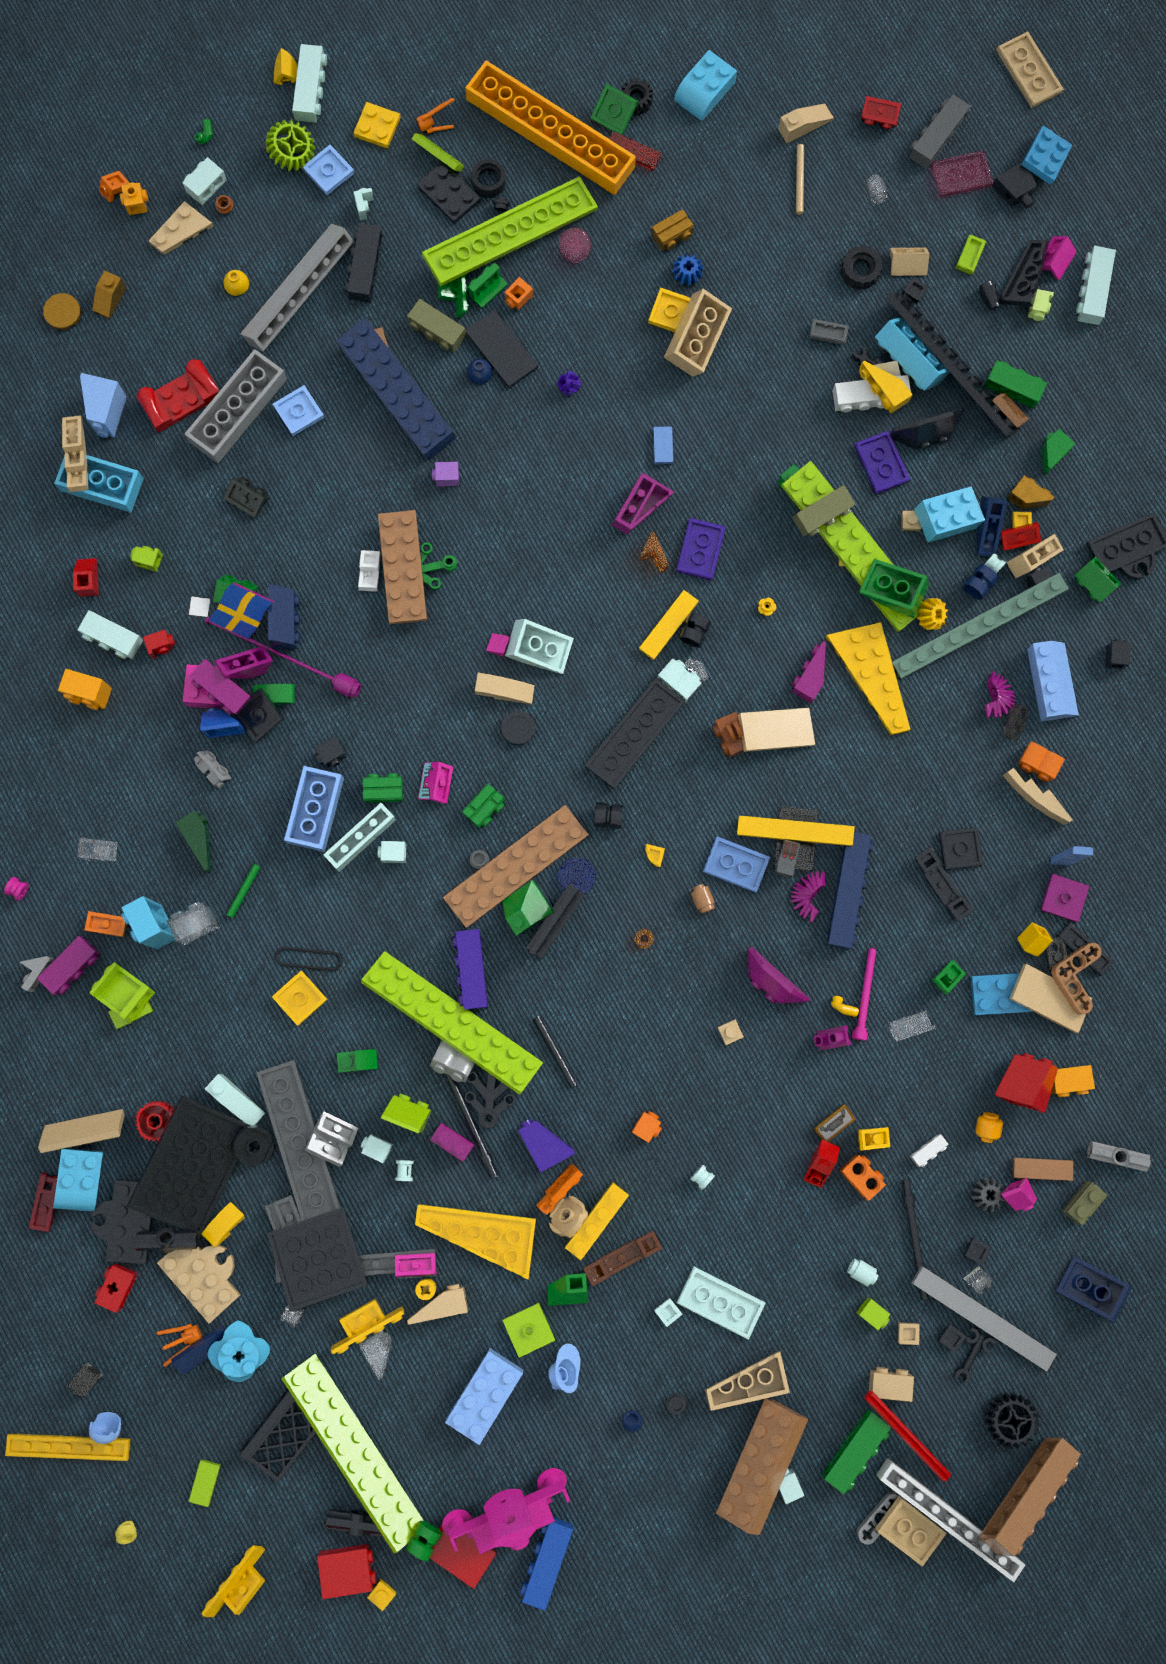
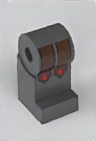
[774,839,800,879]

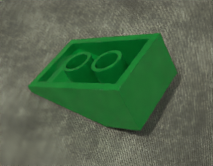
[859,559,929,618]

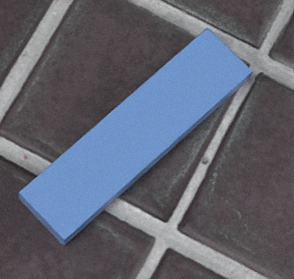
[1051,846,1093,865]

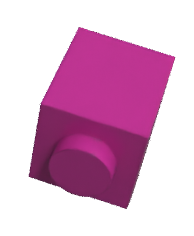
[1002,1178,1037,1211]

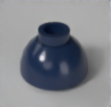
[467,358,492,384]

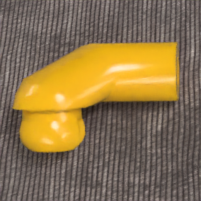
[831,996,859,1017]

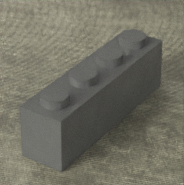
[909,94,971,169]

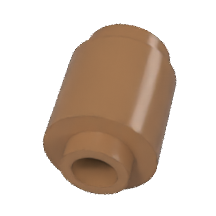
[690,884,715,914]

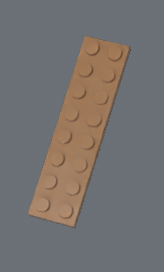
[443,805,588,928]

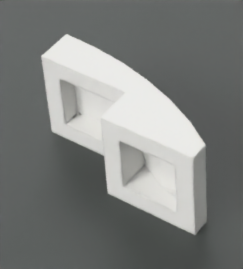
[358,550,380,592]

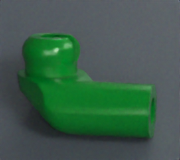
[195,119,213,145]

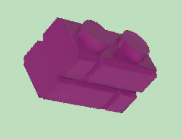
[430,1123,475,1162]

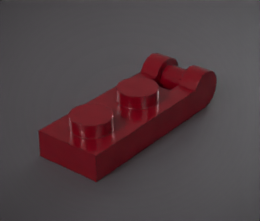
[29,1172,58,1232]

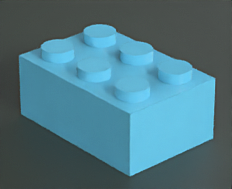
[914,487,985,543]

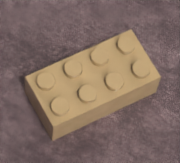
[664,289,732,377]

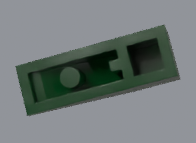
[175,810,212,873]

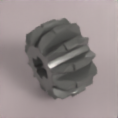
[971,1178,1005,1212]

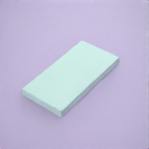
[676,1266,765,1340]

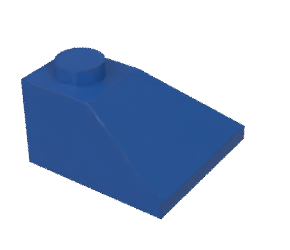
[200,708,246,739]

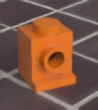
[505,277,533,310]

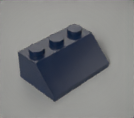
[268,584,300,650]

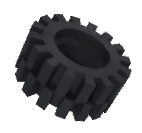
[621,78,653,116]

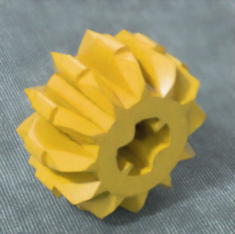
[917,598,948,630]

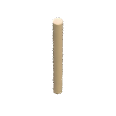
[796,144,804,215]

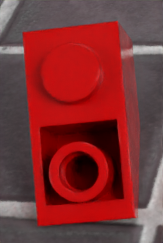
[73,558,99,597]
[803,1140,840,1188]

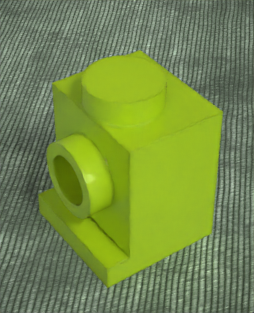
[130,546,163,572]

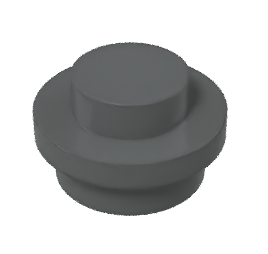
[470,850,489,869]

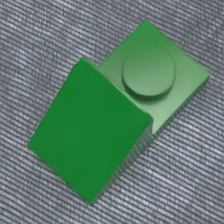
[930,959,966,995]
[337,1049,378,1073]

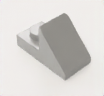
[20,956,55,992]

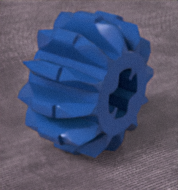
[672,253,704,286]

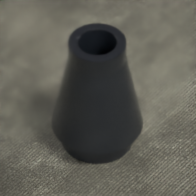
[979,280,1000,310]

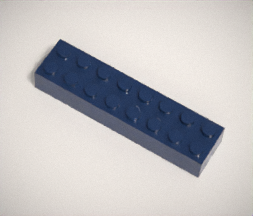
[336,318,457,460]

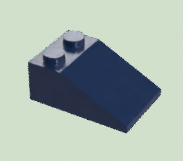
[1056,1256,1132,1324]

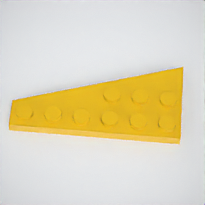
[826,622,910,735]
[415,1204,536,1279]

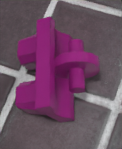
[814,1026,851,1050]

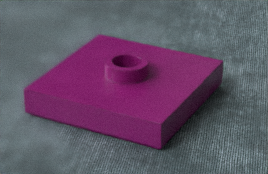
[1040,874,1089,923]

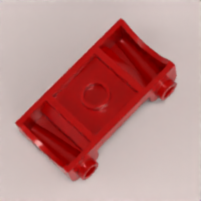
[136,359,220,433]

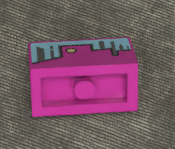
[418,762,453,804]
[395,1253,437,1279]

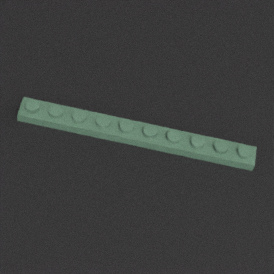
[892,573,1069,679]

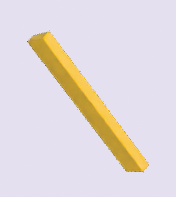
[737,816,855,846]
[5,1434,130,1461]

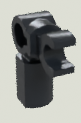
[852,346,894,367]

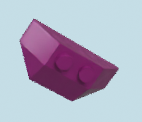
[747,947,810,1004]

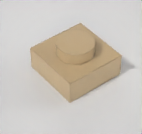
[901,511,921,531]
[717,1019,743,1045]
[898,1322,919,1345]

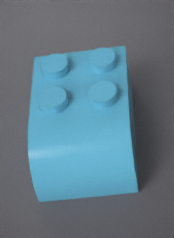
[674,50,737,121]
[53,1148,103,1211]

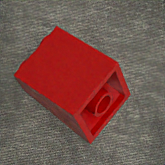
[995,1053,1058,1113]

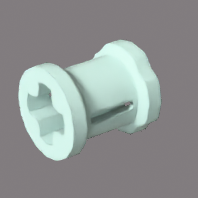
[395,1160,414,1181]

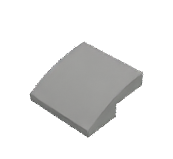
[305,1111,358,1167]

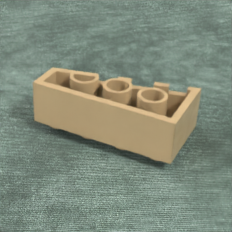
[705,1351,790,1411]

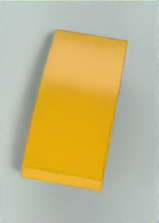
[202,1202,245,1248]

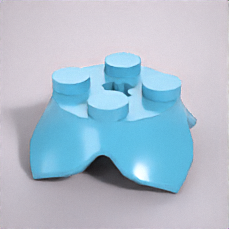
[207,1320,270,1382]

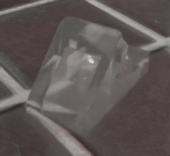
[77,838,117,862]

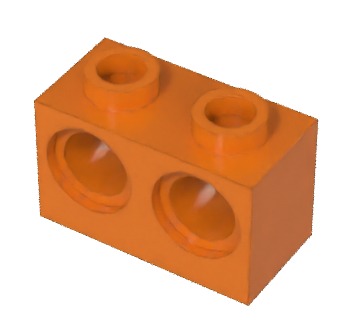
[839,1154,886,1201]

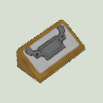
[813,1104,856,1142]

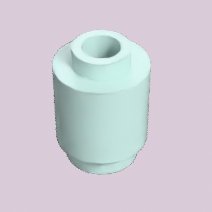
[847,1259,878,1287]

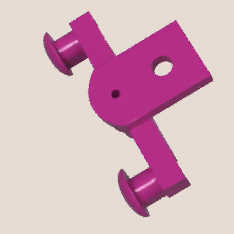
[442,1468,570,1554]

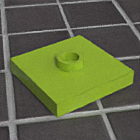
[503,1302,555,1357]

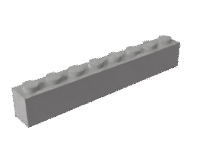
[240,224,354,351]

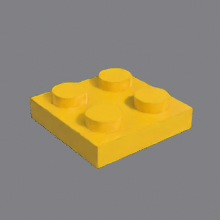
[353,102,401,149]
[648,288,690,332]
[272,971,328,1026]

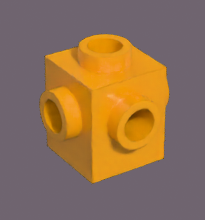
[120,183,148,215]

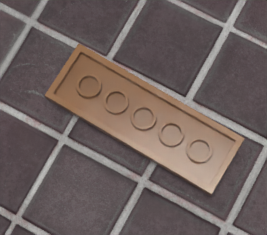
[378,510,427,625]

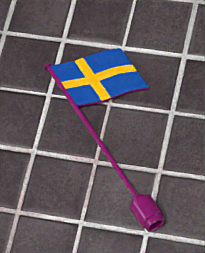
[205,582,361,698]

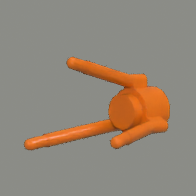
[416,98,454,134]
[156,1323,202,1367]

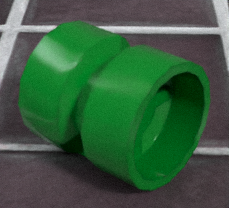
[406,1520,443,1562]

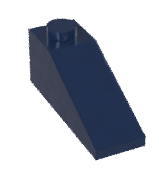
[977,496,1007,556]

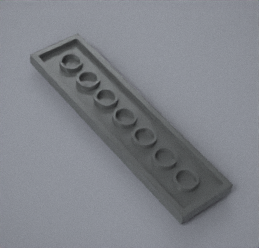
[256,1060,341,1221]

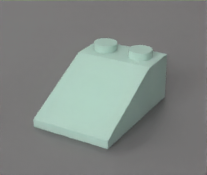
[505,619,574,674]

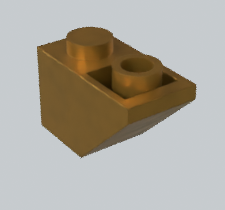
[1007,475,1054,509]

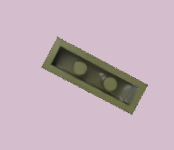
[407,299,466,353]
[792,485,856,537]

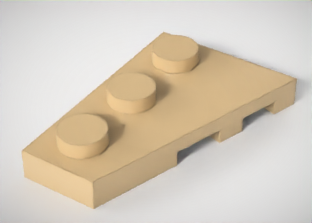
[149,201,213,255]

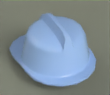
[548,1344,580,1393]

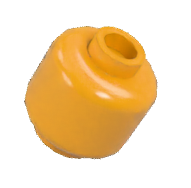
[975,1112,1003,1143]

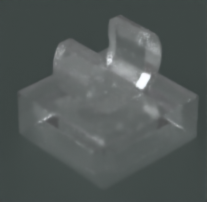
[964,1266,992,1295]

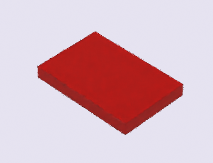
[430,1524,497,1589]

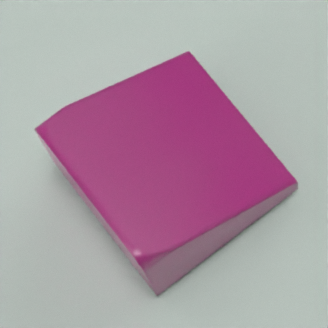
[486,633,510,657]

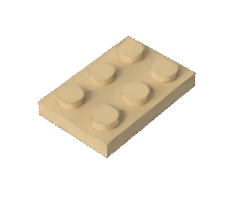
[875,1496,947,1567]

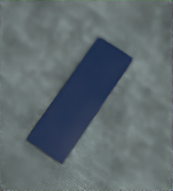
[171,1325,226,1375]

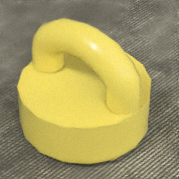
[115,1521,137,1544]

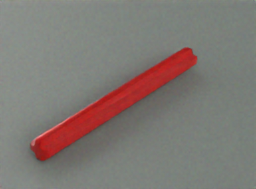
[864,1390,951,1482]

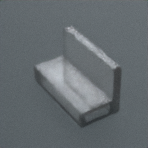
[888,1011,936,1041]

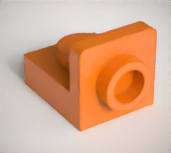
[99,171,129,203]

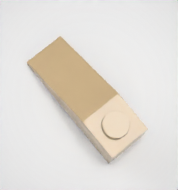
[778,104,834,143]
[1007,534,1063,579]
[407,1284,468,1325]

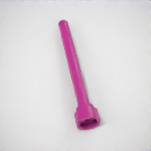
[852,948,876,1041]

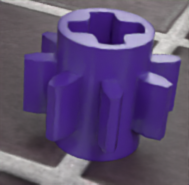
[558,371,581,396]

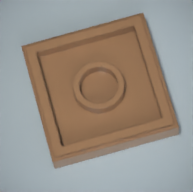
[992,393,1029,428]

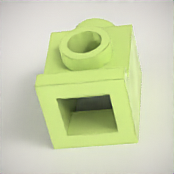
[1028,289,1054,321]

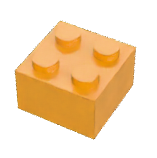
[58,669,112,710]

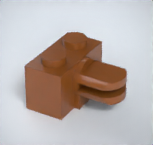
[713,712,744,758]

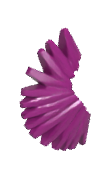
[984,671,1016,718]
[791,871,825,922]

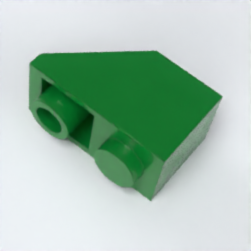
[548,1273,588,1306]

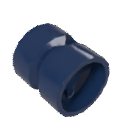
[963,564,999,600]

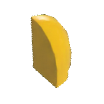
[274,48,298,85]

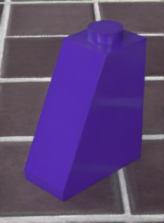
[518,1119,575,1173]

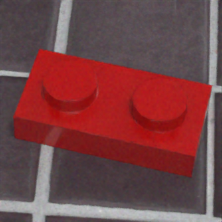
[1000,522,1041,551]

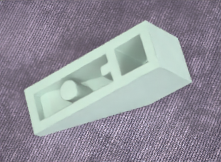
[205,1074,266,1126]

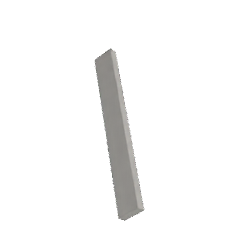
[911,1266,1057,1371]

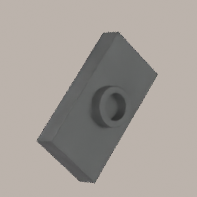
[809,319,849,345]

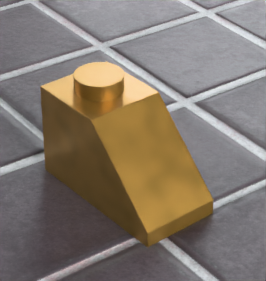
[92,270,126,319]

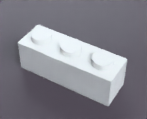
[910,1134,948,1167]

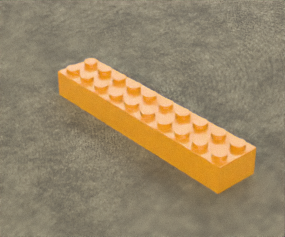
[465,61,636,195]

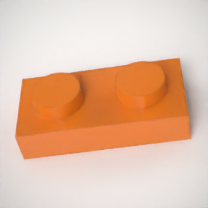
[84,911,127,937]

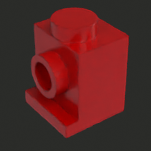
[143,630,176,659]

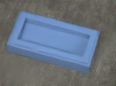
[653,427,673,465]

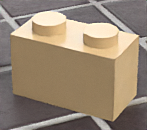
[869,1367,914,1402]

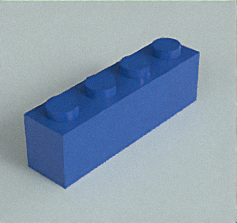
[520,1517,573,1611]

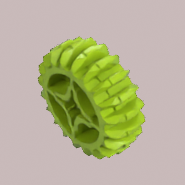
[265,119,315,171]

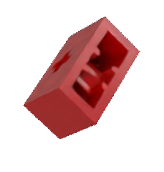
[95,1263,138,1313]

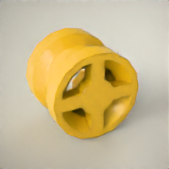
[415,1278,436,1300]

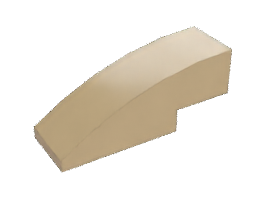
[475,673,535,705]

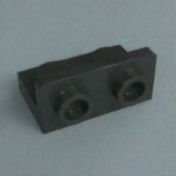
[223,477,270,518]

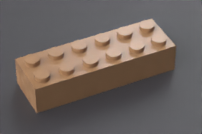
[716,1398,808,1535]
[979,1438,1081,1556]

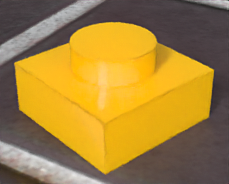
[367,1579,397,1611]

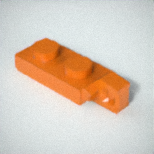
[537,1163,583,1215]

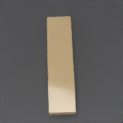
[62,416,88,492]
[1003,768,1072,825]

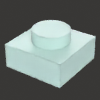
[654,1297,682,1327]

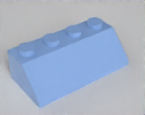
[1027,641,1079,721]

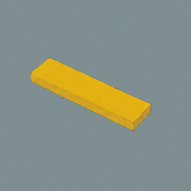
[639,590,699,660]

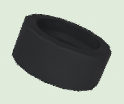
[471,159,506,198]

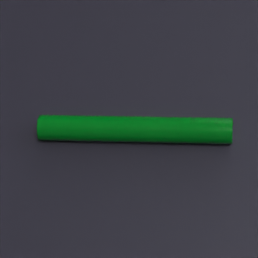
[226,864,260,918]

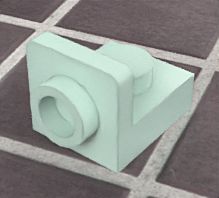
[354,188,374,221]

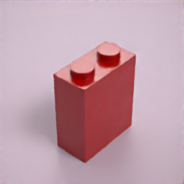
[317,1544,376,1599]

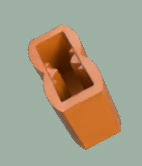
[1017,741,1065,782]

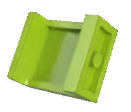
[89,962,155,1024]

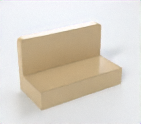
[889,248,930,276]

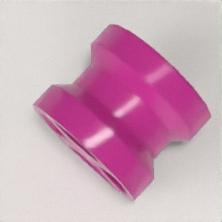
[4,877,29,901]

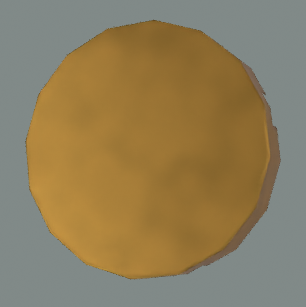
[43,293,81,330]

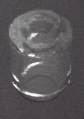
[866,174,889,204]

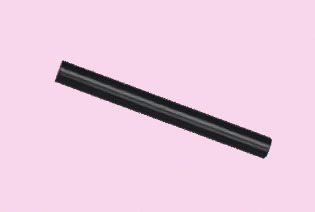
[533,1016,577,1088]

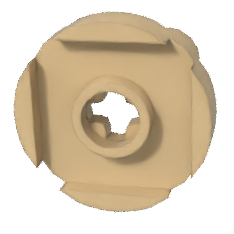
[549,1196,588,1238]

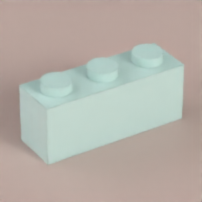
[78,610,143,660]

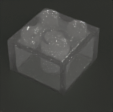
[167,902,220,945]

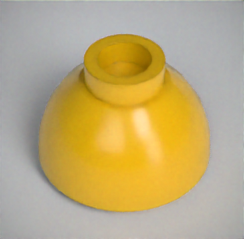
[223,270,249,296]

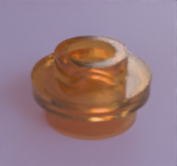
[635,929,654,948]

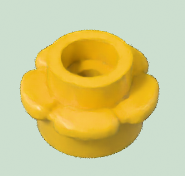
[758,598,776,616]

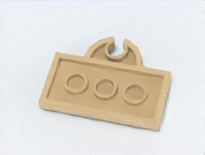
[157,1245,241,1323]

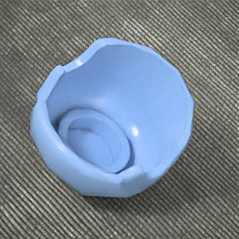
[89,1412,121,1444]

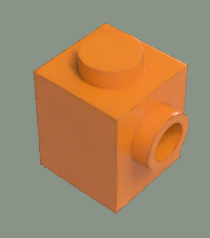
[631,1111,662,1143]

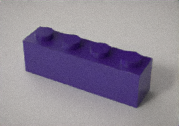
[453,929,488,1010]

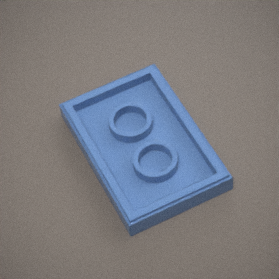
[703,836,770,893]

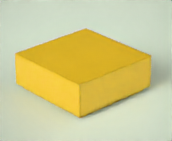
[1011,512,1032,528]

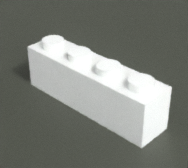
[832,375,911,413]

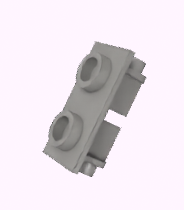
[194,750,232,788]

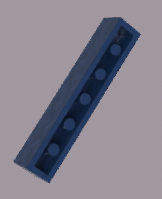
[826,832,873,950]

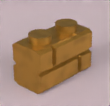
[651,210,694,251]

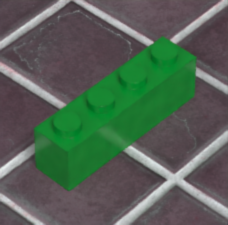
[821,1409,891,1494]

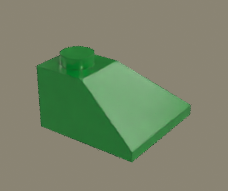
[502,880,554,935]

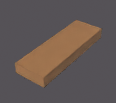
[1013,1158,1073,1181]

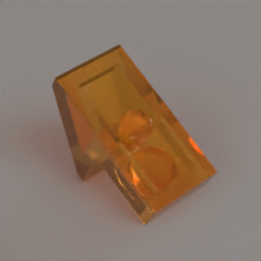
[640,531,669,572]

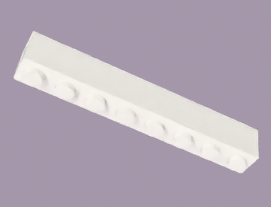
[876,1458,1025,1582]

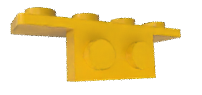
[331,1299,404,1354]
[201,1545,265,1617]

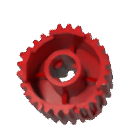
[135,1101,174,1142]

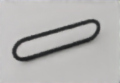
[275,947,343,971]

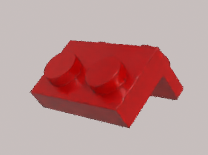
[861,96,901,129]

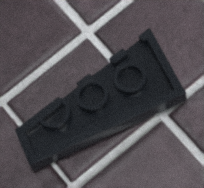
[999,240,1048,307]

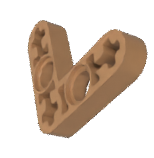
[1051,943,1101,1014]

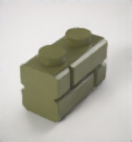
[1062,1181,1108,1226]

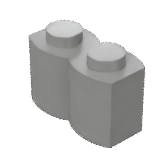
[430,1041,475,1082]

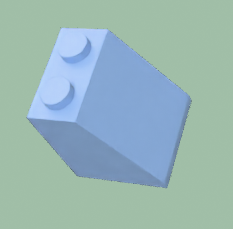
[80,373,127,438]

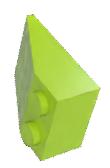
[381,1093,432,1133]

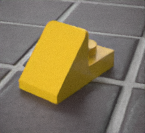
[857,1127,890,1150]

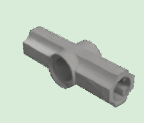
[1087,1141,1151,1172]

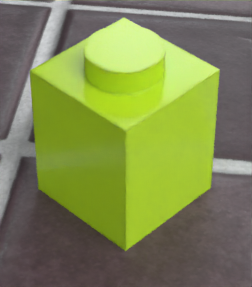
[856,1297,890,1330]

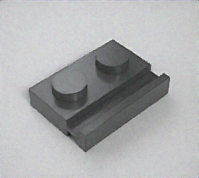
[265,1195,301,1230]

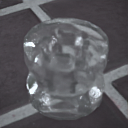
[280,1306,304,1328]

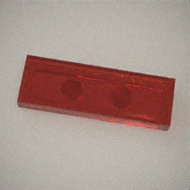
[609,131,662,171]

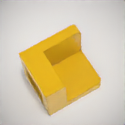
[1017,923,1053,956]

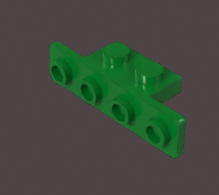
[438,274,468,319]

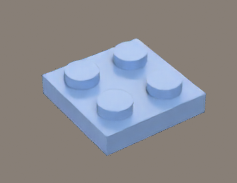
[302,145,355,195]
[273,385,325,436]

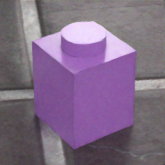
[432,462,459,487]

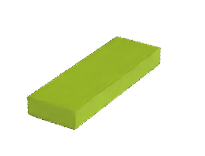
[412,133,464,172]

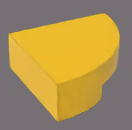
[645,844,665,868]

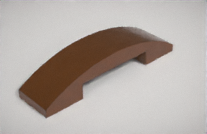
[583,1231,662,1286]

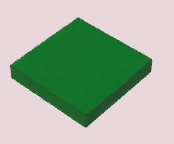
[590,83,639,136]

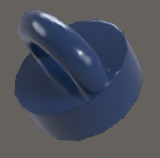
[622,1411,642,1432]

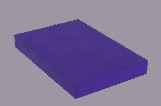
[854,430,910,495]
[676,518,726,581]

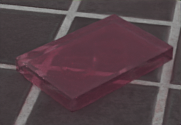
[931,150,993,198]

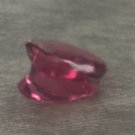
[559,227,591,263]

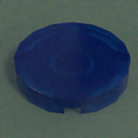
[558,858,596,894]

